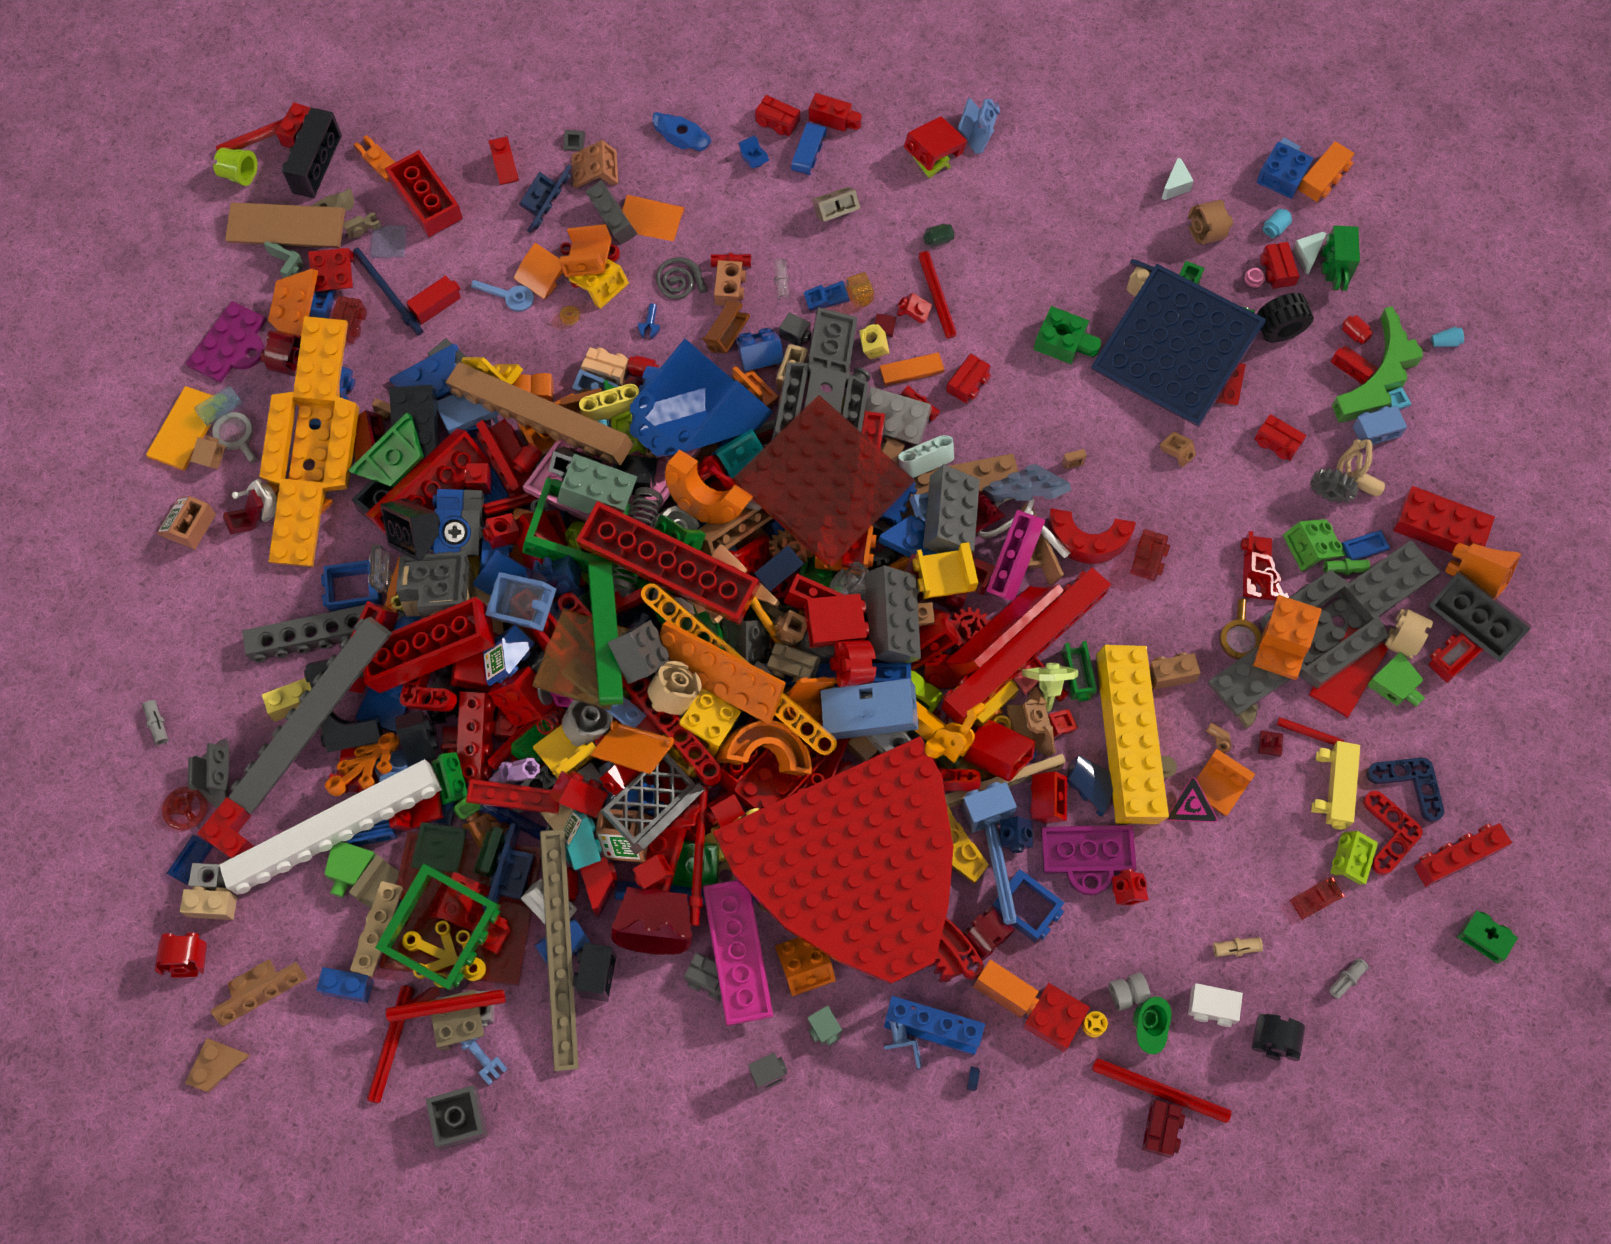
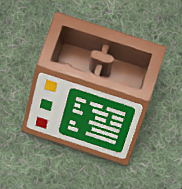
[157,496,216,550]
[595,809,653,863]

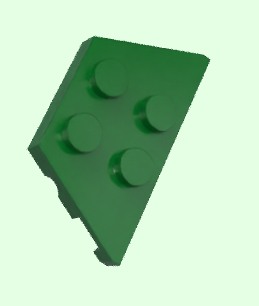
[349,412,424,487]

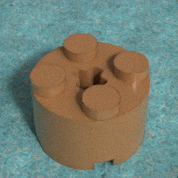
[1188,199,1233,245]

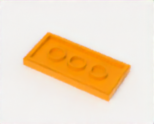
[146,386,224,471]

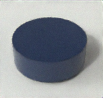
[966,1066,980,1092]

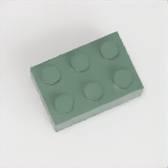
[557,454,637,514]

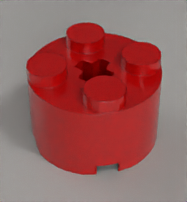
[830,640,876,687]
[155,932,207,978]

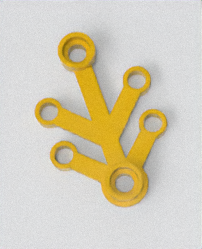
[402,921,486,989]

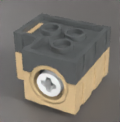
[396,551,475,619]

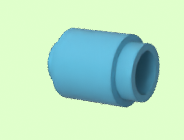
[1263,209,1292,238]

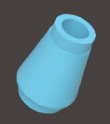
[1431,326,1464,347]

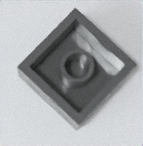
[608,620,671,684]
[426,1085,488,1150]

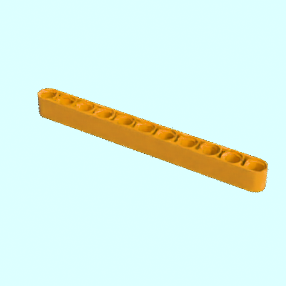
[641,584,837,755]

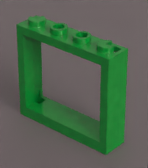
[522,477,631,573]
[375,864,501,990]

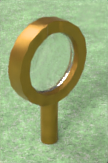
[1219,599,1262,660]

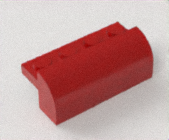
[476,418,536,497]

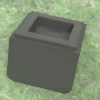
[564,130,586,151]

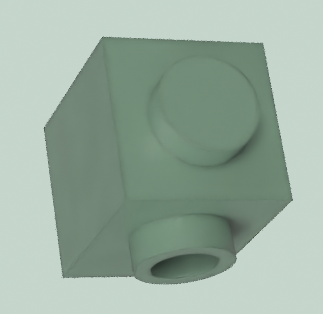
[807,1006,842,1046]

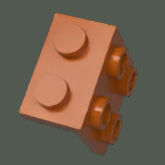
[731,366,779,408]

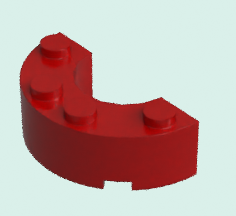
[1048,508,1136,564]

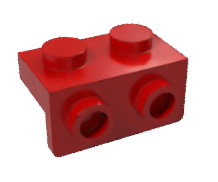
[924,654,969,688]

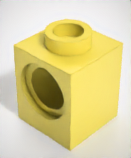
[859,324,889,359]

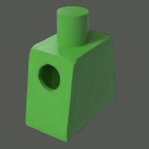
[1367,652,1425,707]
[325,841,376,898]

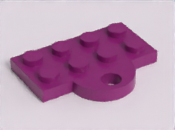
[185,301,267,383]
[1041,825,1137,895]

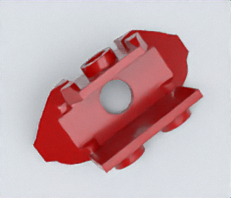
[697,455,736,491]

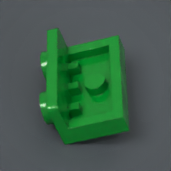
[432,752,467,805]

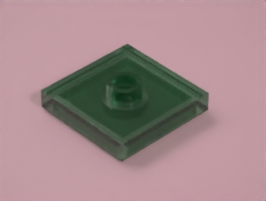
[411,822,467,873]

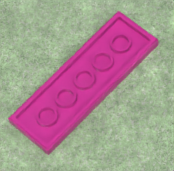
[703,880,773,1026]

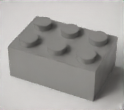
[865,387,932,446]

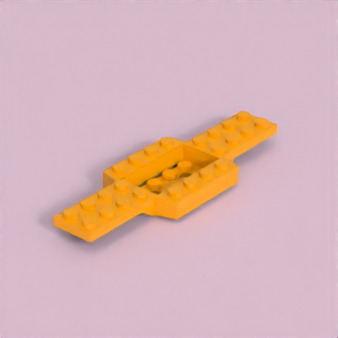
[259,316,359,567]

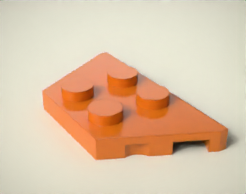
[268,269,318,336]

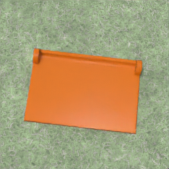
[622,195,685,242]
[590,720,674,774]

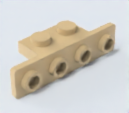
[350,881,403,977]

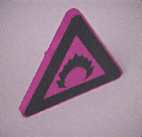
[1167,777,1218,823]

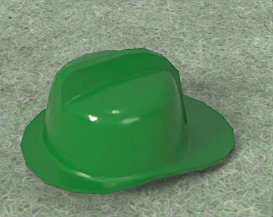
[1133,996,1172,1055]

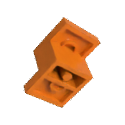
[1253,594,1322,680]

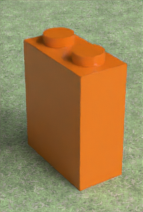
[973,959,1039,1018]

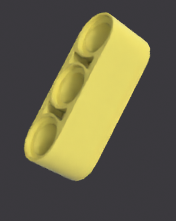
[579,384,640,422]

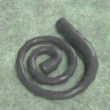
[656,257,707,299]

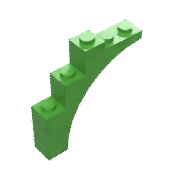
[1332,306,1423,423]

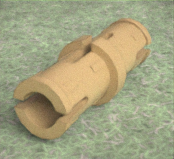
[1213,937,1263,958]

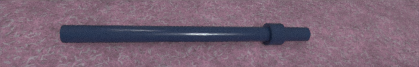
[353,248,423,336]

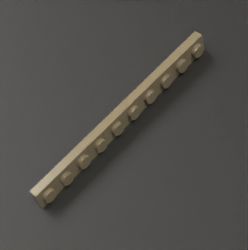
[540,830,579,1071]

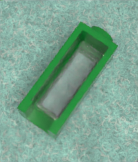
[1061,641,1097,702]

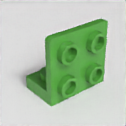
[1283,519,1345,571]

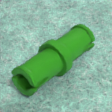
[1323,558,1370,575]

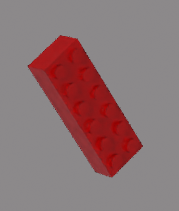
[363,597,495,693]

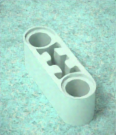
[898,435,954,478]

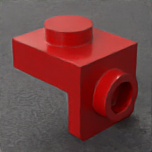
[896,293,932,323]

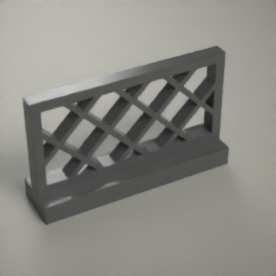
[600,753,705,855]

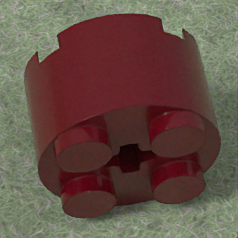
[260,330,301,376]
[962,905,1015,961]

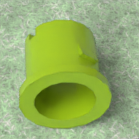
[213,148,258,186]

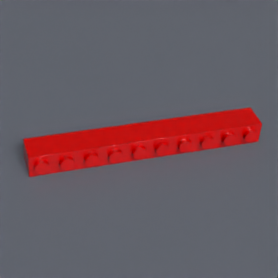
[941,567,1112,725]

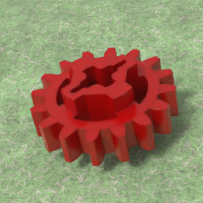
[950,607,992,649]

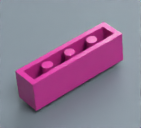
[986,509,1045,601]

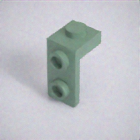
[264,241,304,278]

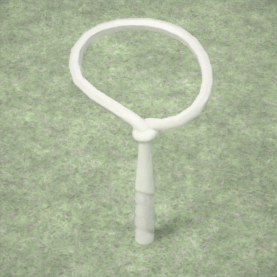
[976,498,1070,558]

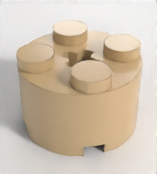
[1385,609,1433,660]
[648,661,701,715]

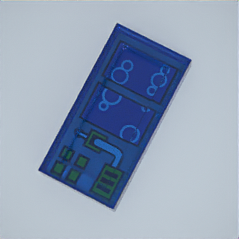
[166,835,213,885]

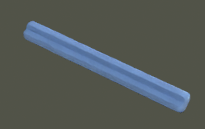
[985,824,1016,925]

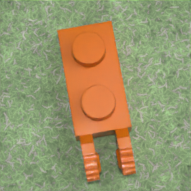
[353,135,395,182]

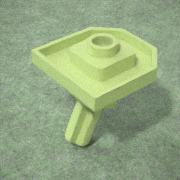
[1022,663,1078,712]

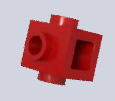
[1111,869,1149,906]

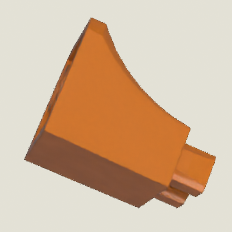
[1445,543,1522,598]

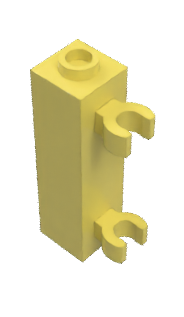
[1311,741,1360,830]

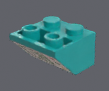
[563,810,602,870]

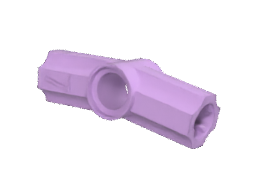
[489,758,540,785]

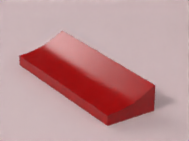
[365,428,490,535]
[946,584,1064,679]

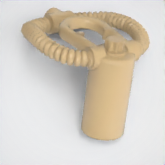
[1336,439,1385,497]

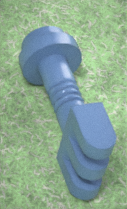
[461,1038,508,1085]

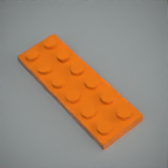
[659,621,786,724]

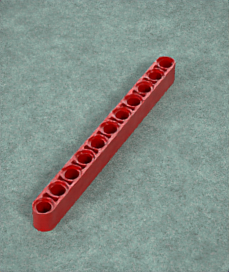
[558,593,721,786]

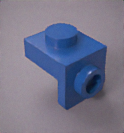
[738,135,769,168]

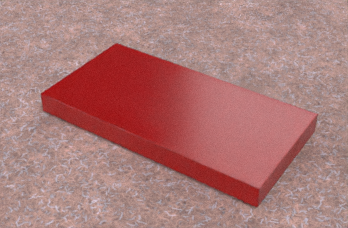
[1309,626,1388,718]

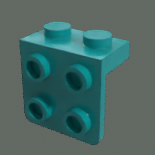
[716,429,770,485]

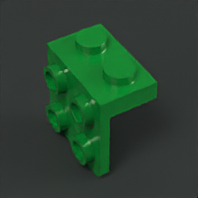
[655,515,706,551]

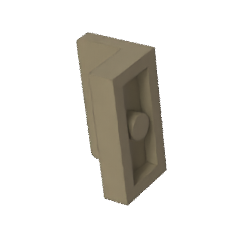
[349,855,402,909]

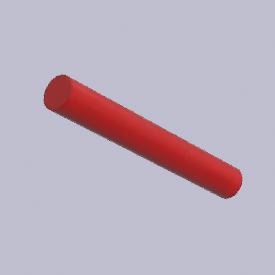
[1276,717,1344,745]

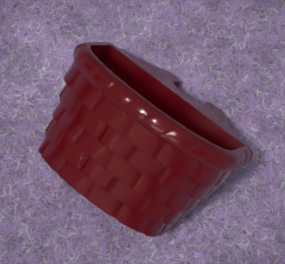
[611,887,692,955]

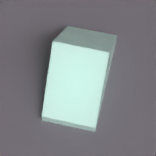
[1161,158,1194,200]
[1293,232,1326,274]

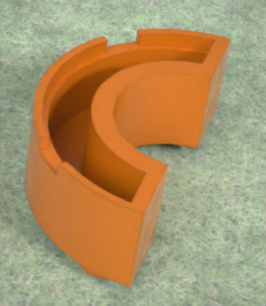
[665,449,753,524]
[716,721,812,776]

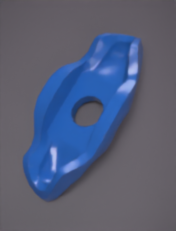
[652,112,712,151]

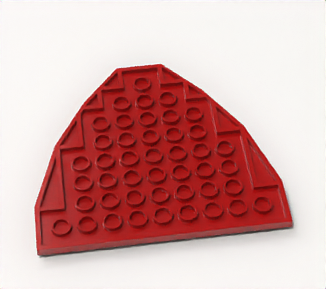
[713,736,954,984]

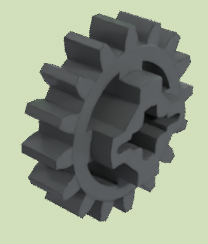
[1310,468,1359,504]

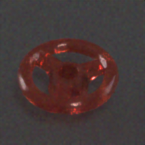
[162,787,207,830]

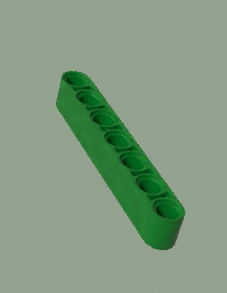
[588,561,623,706]

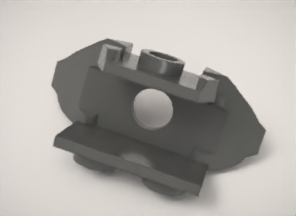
[187,738,229,808]

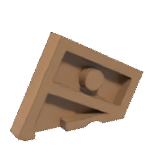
[185,1038,250,1093]

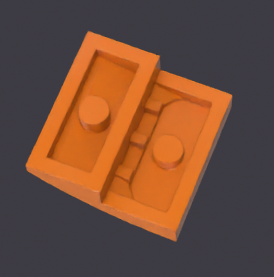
[514,243,563,300]

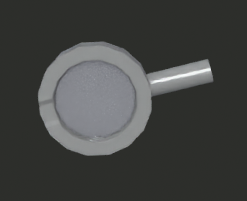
[212,412,258,464]

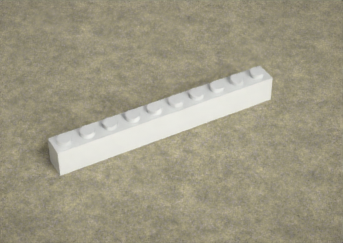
[219,759,442,895]

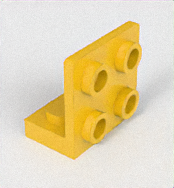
[568,259,629,309]
[461,357,523,385]
[679,688,741,757]
[533,725,596,779]

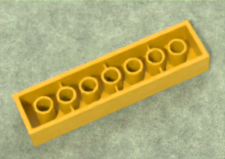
[1096,645,1169,824]

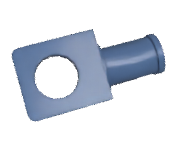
[884,1021,922,1069]

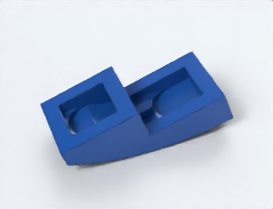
[804,280,850,311]

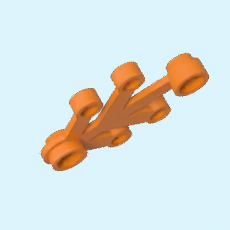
[325,732,400,797]

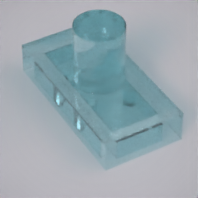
[194,386,243,426]

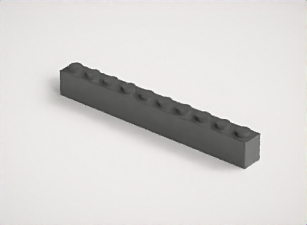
[229,617,392,814]

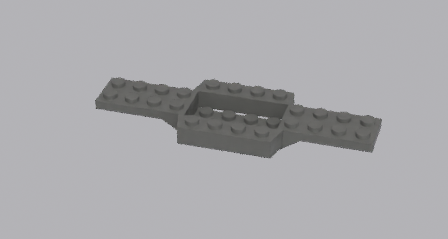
[771,307,869,527]
[1208,540,1440,717]

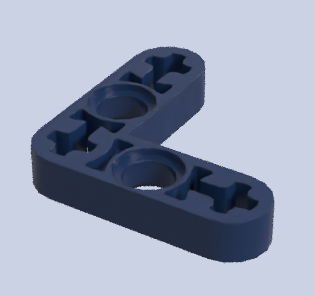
[1366,757,1444,823]

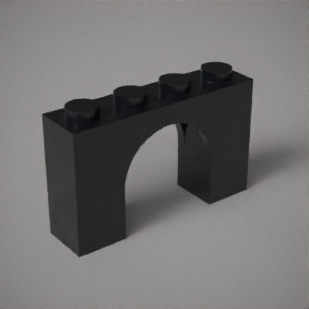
[304,659,384,753]

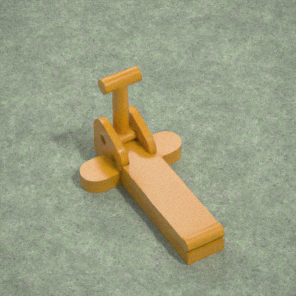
[914,701,986,763]

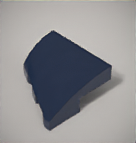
[1067,755,1113,817]

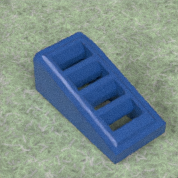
[309,290,336,319]

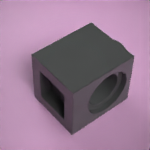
[779,312,812,347]

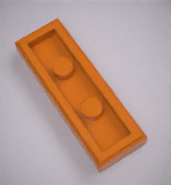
[879,352,944,386]

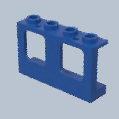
[884,996,985,1055]

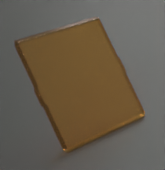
[533,609,629,711]

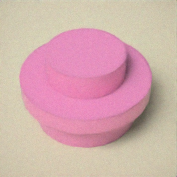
[1244,268,1265,288]

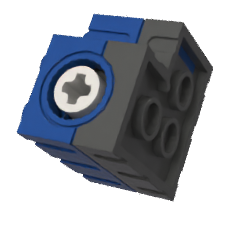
[430,489,484,557]

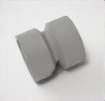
[1108,972,1151,1011]

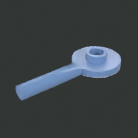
[471,280,534,312]

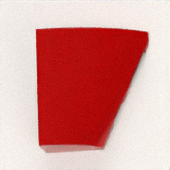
[1243,552,1289,601]
[614,588,651,614]

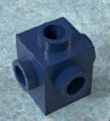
[1000,816,1033,853]

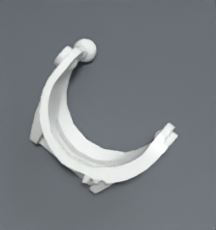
[232,479,277,522]

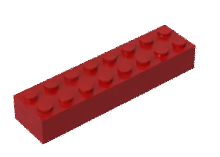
[576,501,760,625]

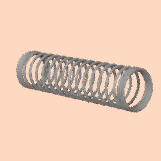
[612,487,663,596]

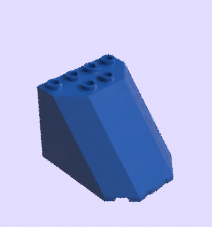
[630,338,773,457]

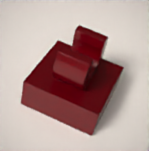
[1258,730,1283,757]

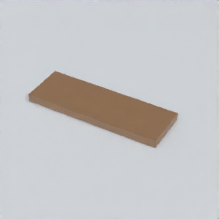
[225,202,345,249]

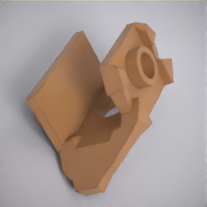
[1006,686,1056,757]

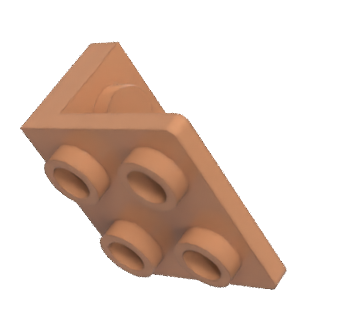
[571,140,618,188]

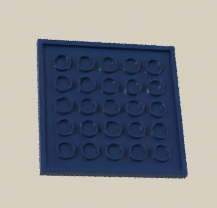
[1091,264,1266,427]

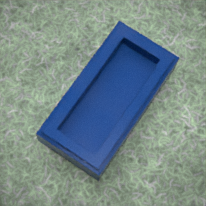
[1341,530,1390,560]

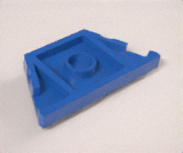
[389,344,458,400]
[877,515,938,558]

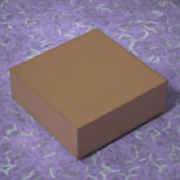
[1062,449,1087,469]

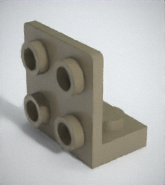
[430,990,484,1051]

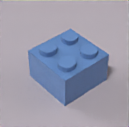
[960,782,1017,834]

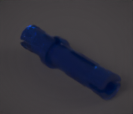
[479,805,546,840]

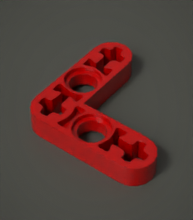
[400,673,457,712]
[1363,791,1423,875]

